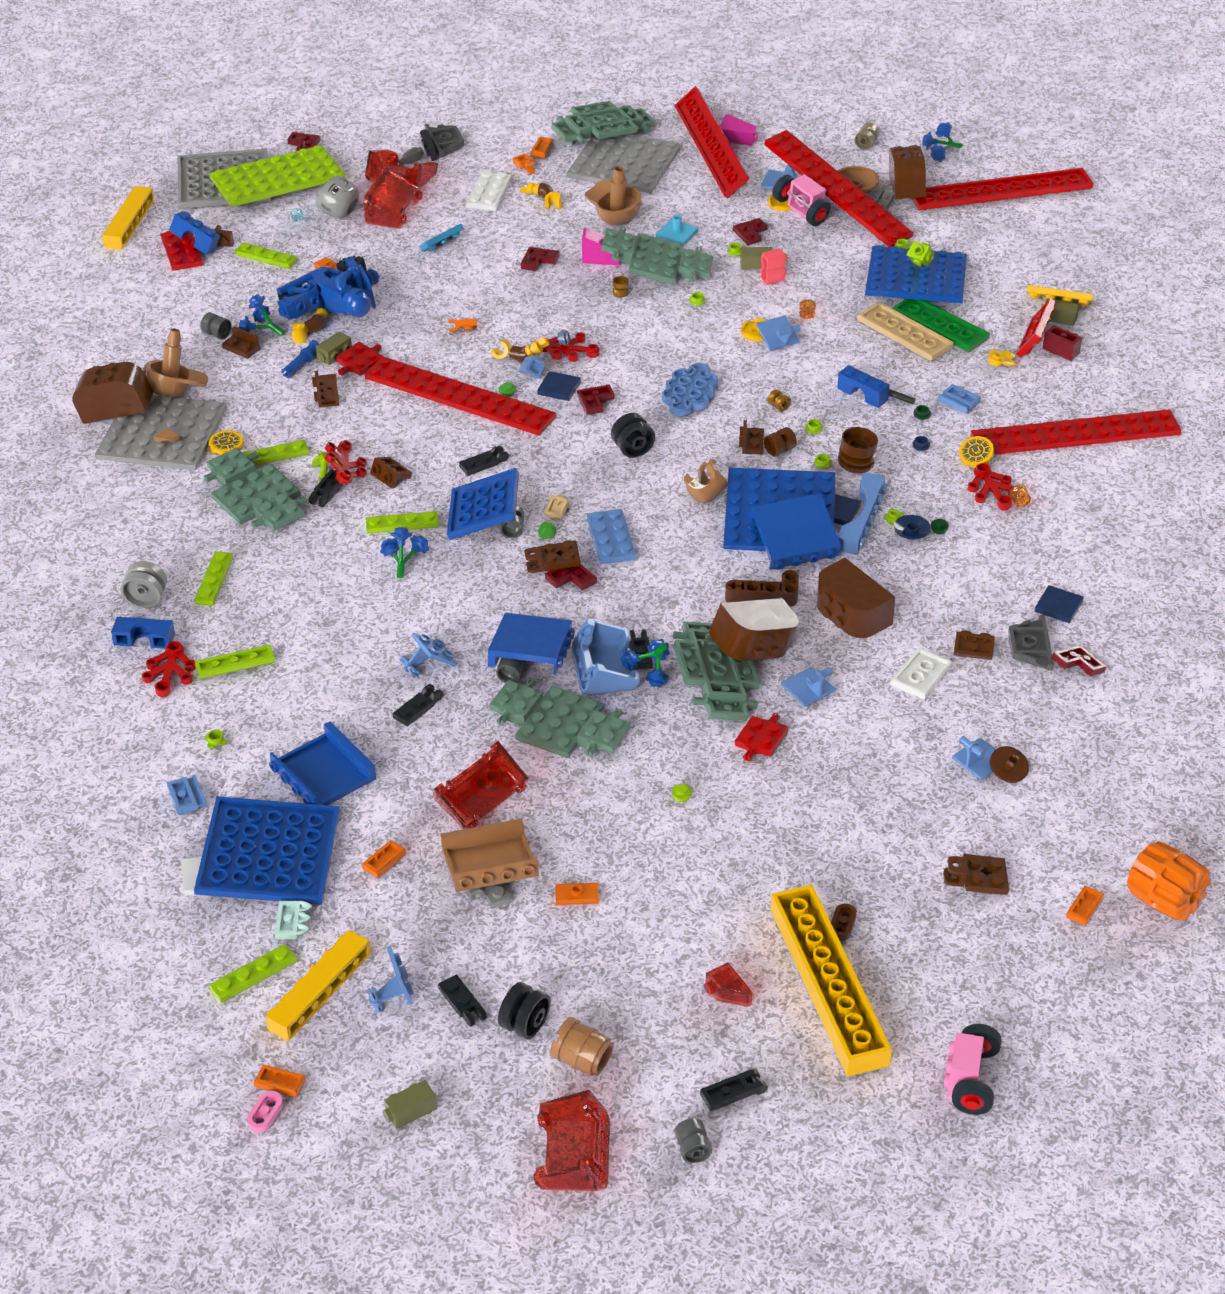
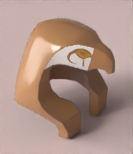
[684,459,728,503]

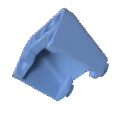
[572,618,641,695]

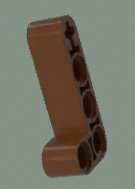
[725,570,799,607]

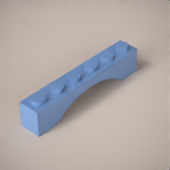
[837,472,887,555]

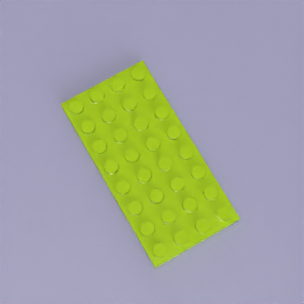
[209,145,345,207]

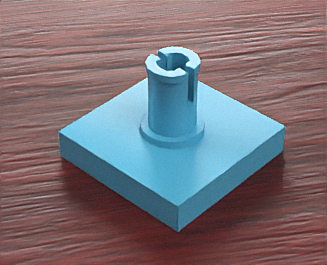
[656,215,698,246]

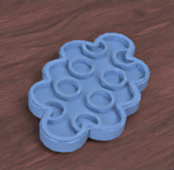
[662,363,719,416]

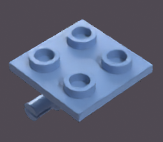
[761,164,798,189]
[756,315,801,351]
[400,633,458,678]
[781,667,836,707]
[952,736,996,780]
[367,945,414,1012]

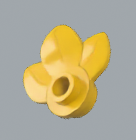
[988,349,1017,367]

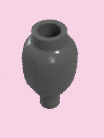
[398,147,424,165]

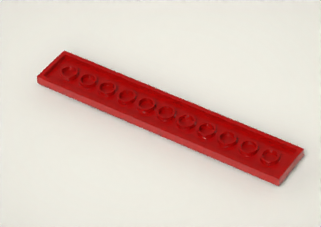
[674,86,750,199]
[764,130,914,247]
[912,168,1094,210]
[364,356,556,436]
[970,409,1181,455]

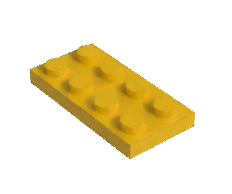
[1027,285,1093,306]

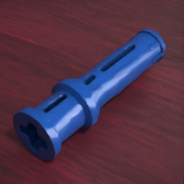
[281,340,319,378]

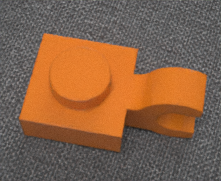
[512,153,536,174]
[449,319,477,332]

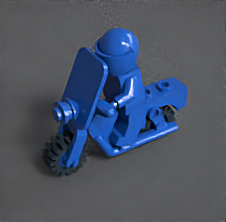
[276,256,379,320]

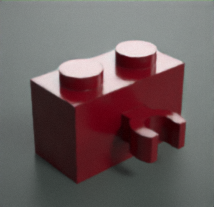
[1042,325,1083,361]

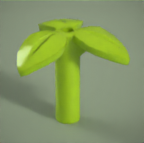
[312,452,341,481]

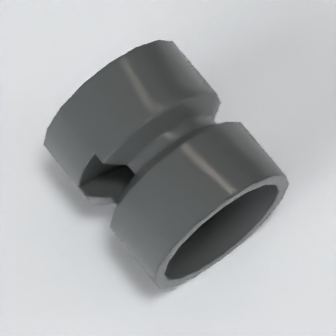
[200,312,232,340]
[500,505,524,538]
[496,658,526,683]
[674,1118,712,1164]

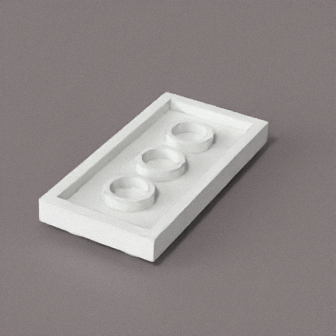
[466,171,511,211]

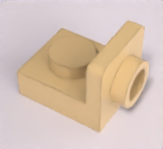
[544,495,571,521]

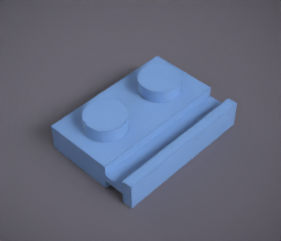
[938,384,981,414]
[166,774,207,815]

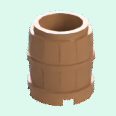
[550,1017,614,1076]

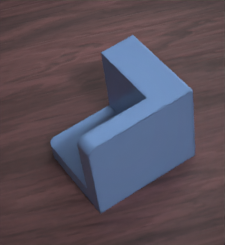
[519,356,546,379]

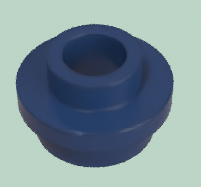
[912,436,930,451]

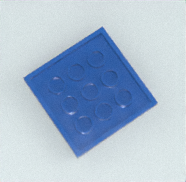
[447,468,519,540]

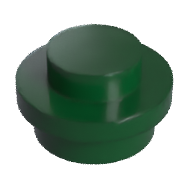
[913,405,931,420]
[931,518,949,534]

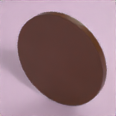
[990,746,1029,783]

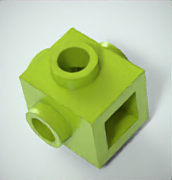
[906,241,935,267]

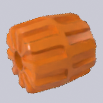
[1127,841,1211,921]

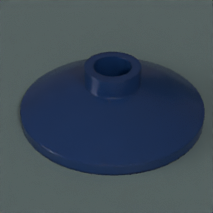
[894,515,931,540]

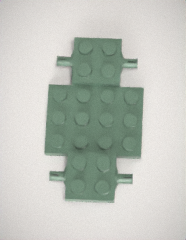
[551,101,656,144]
[601,226,714,285]
[204,447,307,531]
[673,621,761,721]
[489,678,631,758]

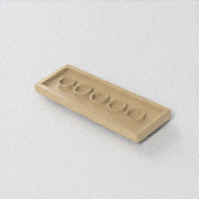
[857,302,954,361]

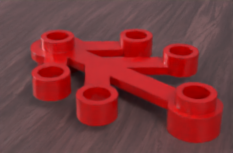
[542,331,600,362]
[324,440,368,485]
[968,463,1019,511]
[142,641,196,697]

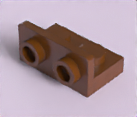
[222,326,260,359]
[312,371,339,408]
[739,420,764,455]
[370,457,412,488]
[953,630,995,660]

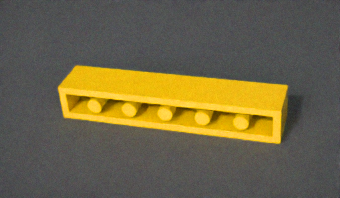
[102,186,154,250]
[266,930,371,1041]

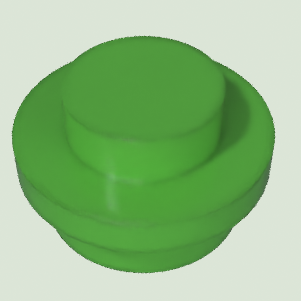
[499,382,516,397]
[538,522,556,540]

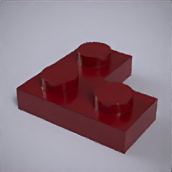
[287,132,321,151]
[733,218,767,245]
[520,247,560,271]
[577,384,614,415]
[545,564,597,591]
[1052,645,1107,676]

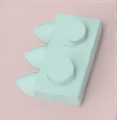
[275,901,312,939]

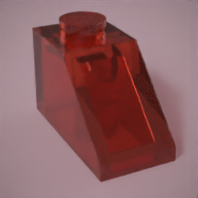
[704,962,752,1007]

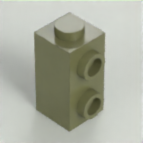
[740,247,773,270]
[1040,298,1079,326]
[316,331,352,365]
[383,1080,437,1129]

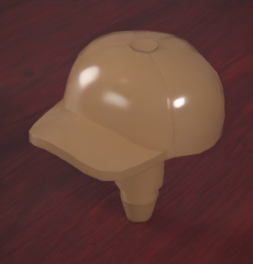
[585,166,642,225]
[143,328,208,396]

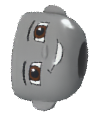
[316,175,359,218]

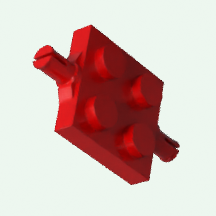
[336,342,382,376]
[735,713,788,762]

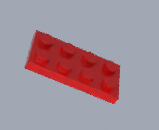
[160,231,203,271]
[1016,298,1056,357]

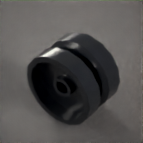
[611,413,655,458]
[498,982,551,1040]

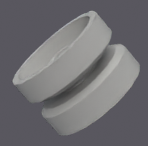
[120,561,167,609]

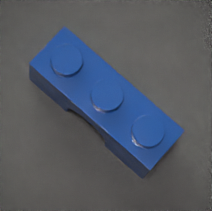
[169,212,220,255]
[837,365,890,408]
[111,617,175,649]

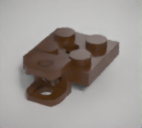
[524,540,581,573]
[943,854,1009,895]

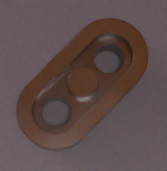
[831,903,857,941]

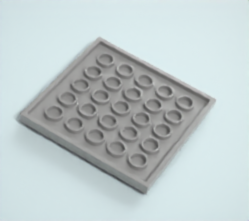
[566,134,681,193]
[177,148,271,208]
[95,395,227,470]

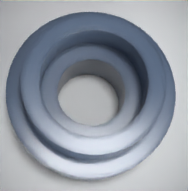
[558,329,570,346]

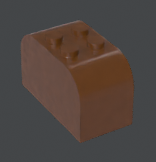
[889,145,926,199]
[72,362,153,424]
[817,558,895,638]
[708,598,799,661]

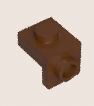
[214,225,234,247]

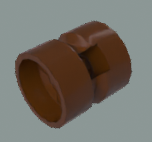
[764,427,797,457]

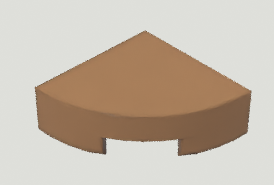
[154,428,180,443]

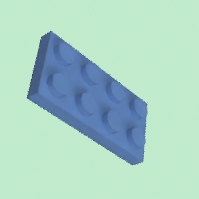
[587,509,636,564]

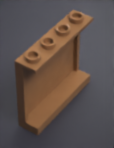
[440,818,539,892]

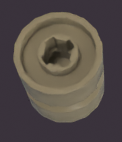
[854,123,879,150]

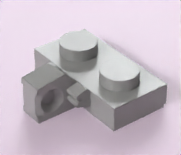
[468,883,511,909]

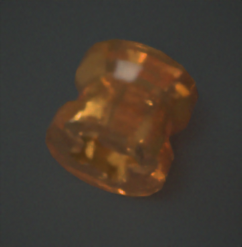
[799,300,816,319]
[1010,484,1031,507]

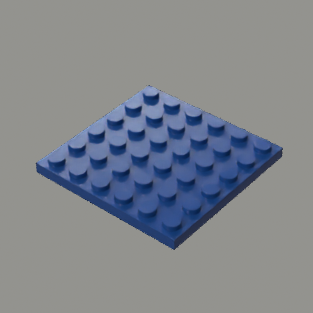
[865,245,967,303]
[723,467,835,551]
[194,796,340,905]

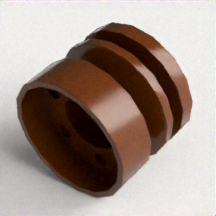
[837,427,878,473]

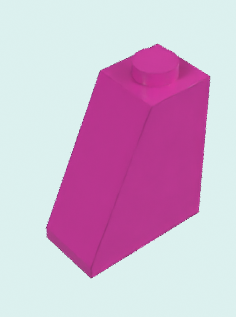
[720,114,758,146]
[582,228,621,266]

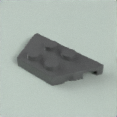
[424,124,464,157]
[1008,615,1054,671]

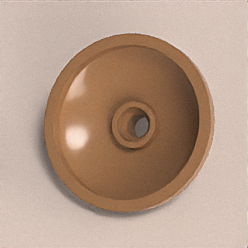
[838,166,879,193]

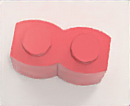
[761,248,787,285]

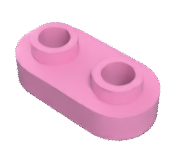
[247,1091,283,1133]

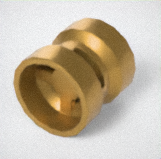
[613,276,629,298]
[767,389,791,412]

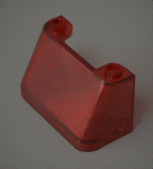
[365,149,438,193]
[364,169,423,229]
[432,740,529,829]
[533,1090,610,1191]

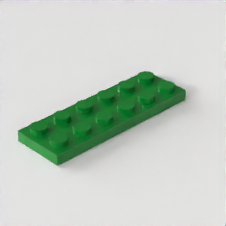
[892,299,990,352]

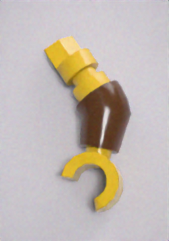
[520,182,562,210]
[291,308,329,343]
[491,337,550,362]

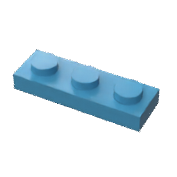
[419,223,464,251]

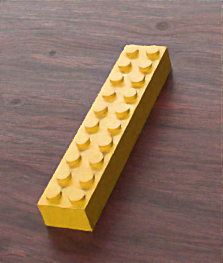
[771,884,892,1077]

